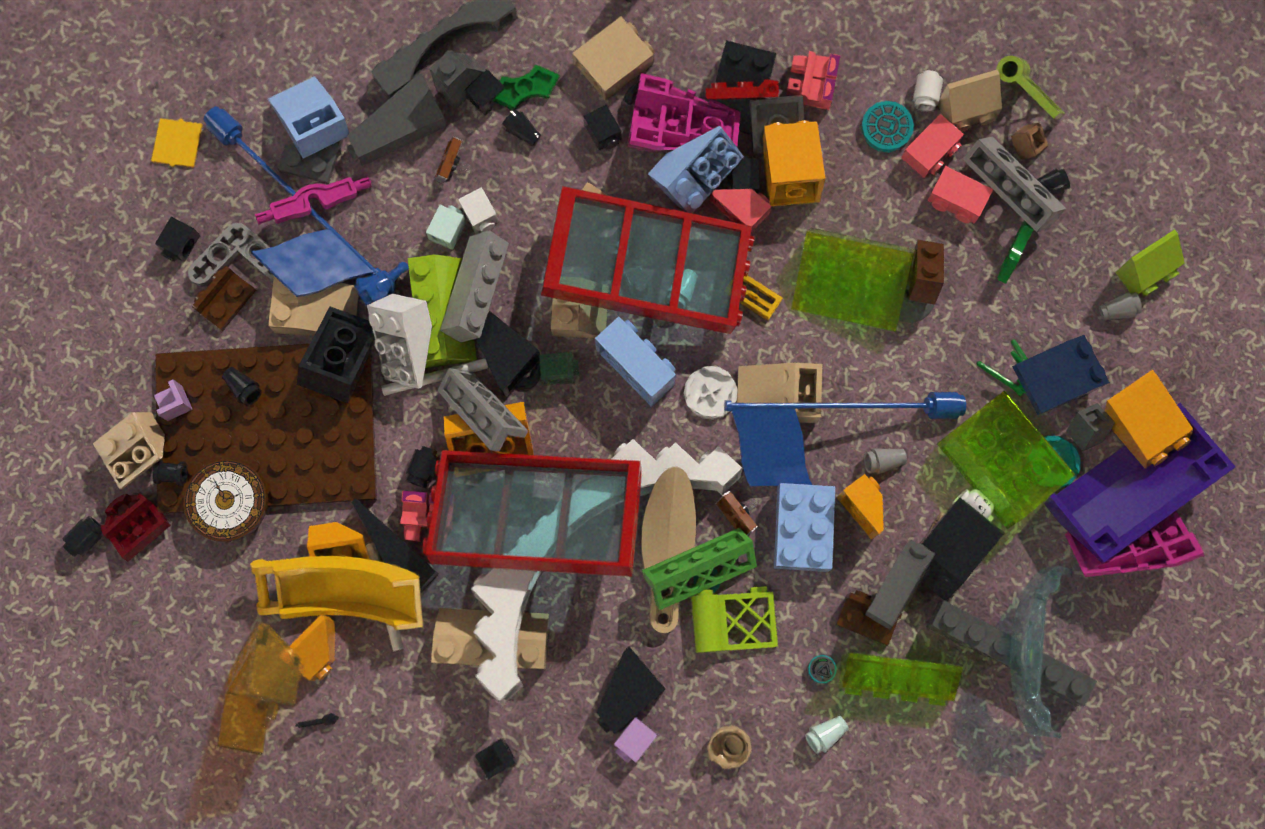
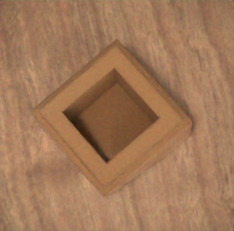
[1011,122,1048,159]

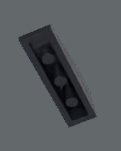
[352,498,439,594]

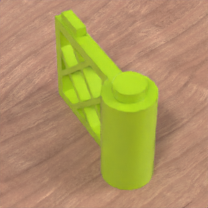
[996,55,1066,119]
[691,586,778,653]

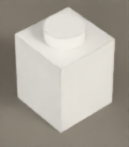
[458,187,498,233]

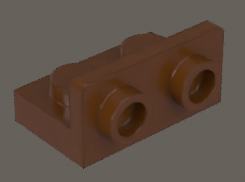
[192,266,256,331]
[836,590,902,646]

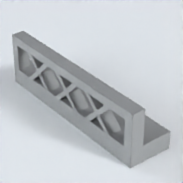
[437,368,528,451]

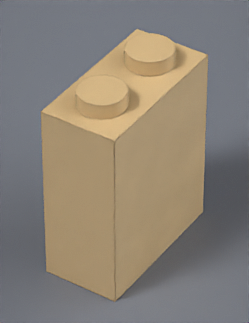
[572,17,654,100]

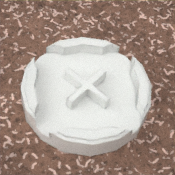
[684,366,738,420]

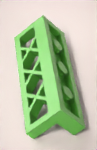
[642,528,757,610]

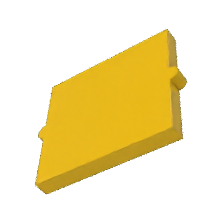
[151,118,203,167]

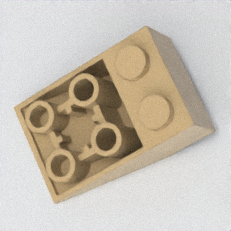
[737,363,822,424]

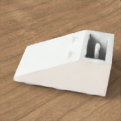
[367,294,432,389]

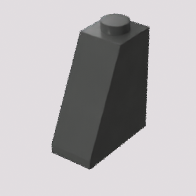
[429,50,486,109]
[866,539,935,630]

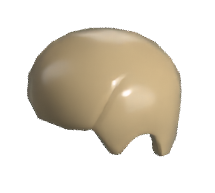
[707,726,752,769]

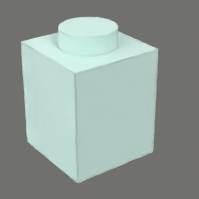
[426,205,466,250]

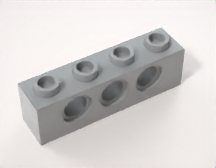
[963,137,1067,232]

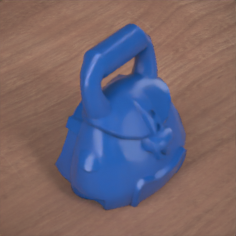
[354,262,409,309]

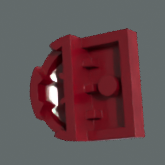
[101,493,171,562]

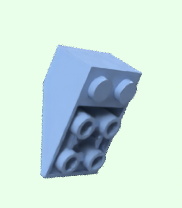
[268,76,349,158]
[648,126,744,214]

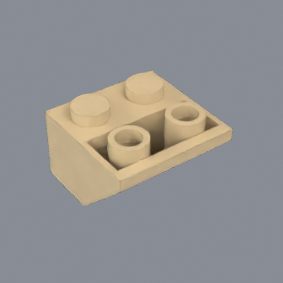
[93,412,165,489]

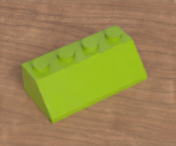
[408,254,477,368]

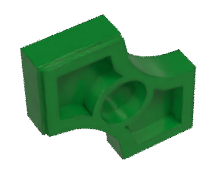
[492,65,560,110]
[997,220,1034,284]

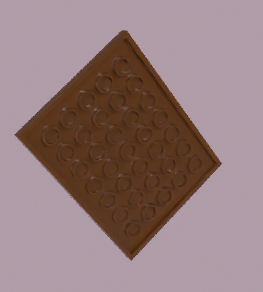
[156,344,377,514]

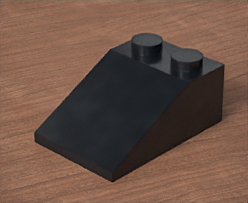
[715,40,777,135]
[297,306,375,403]
[919,497,1004,602]

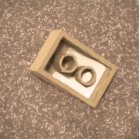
[268,276,359,336]

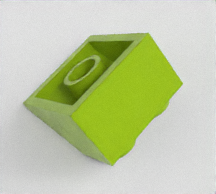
[1115,229,1185,297]

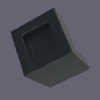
[464,69,504,116]
[475,738,517,780]

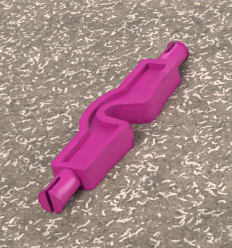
[255,176,372,225]

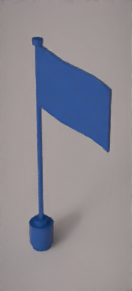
[203,106,381,297]
[724,392,966,486]

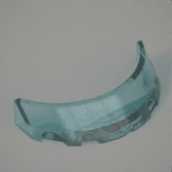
[1010,566,1072,739]

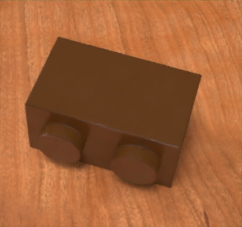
[909,240,944,305]

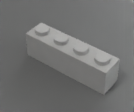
[440,230,509,342]

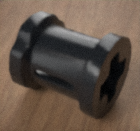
[152,460,188,486]

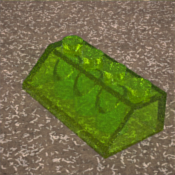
[838,652,963,706]

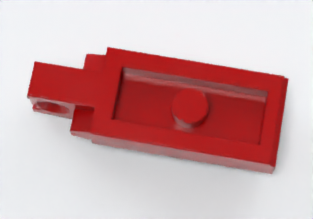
[705,79,779,100]

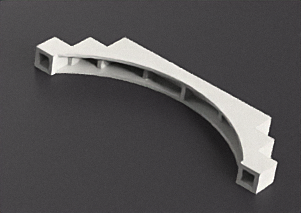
[472,439,742,706]

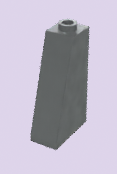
[347,73,447,166]

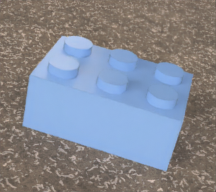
[595,317,676,407]
[774,483,835,572]

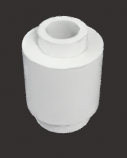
[913,70,943,112]

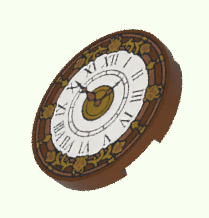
[183,459,268,542]

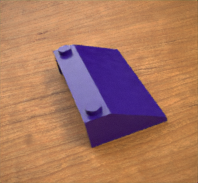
[1044,403,1236,563]

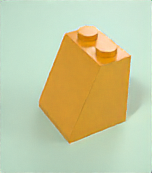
[763,120,825,206]
[1105,370,1193,469]

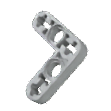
[188,223,274,287]

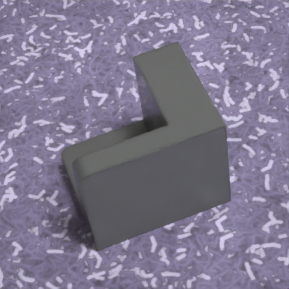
[1067,403,1115,451]

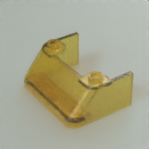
[216,622,304,755]

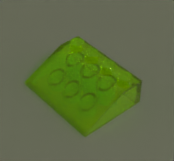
[791,228,916,332]
[937,390,1075,529]

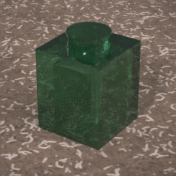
[539,352,579,386]

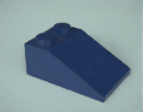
[1012,335,1110,415]

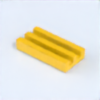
[724,275,783,321]

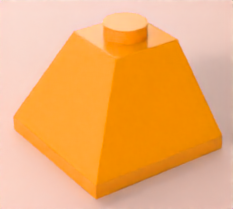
[836,474,884,540]
[307,522,369,559]
[280,614,335,681]

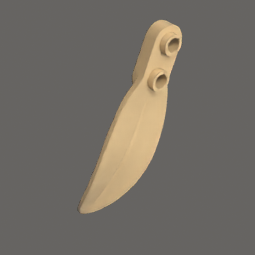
[641,467,696,633]

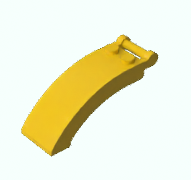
[250,556,423,630]

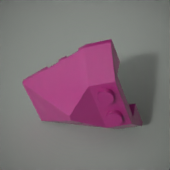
[627,73,741,153]
[1065,511,1205,577]

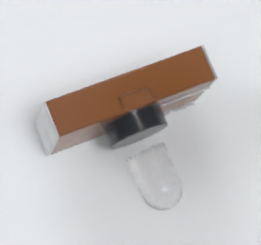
[434,137,475,183]
[715,491,759,536]

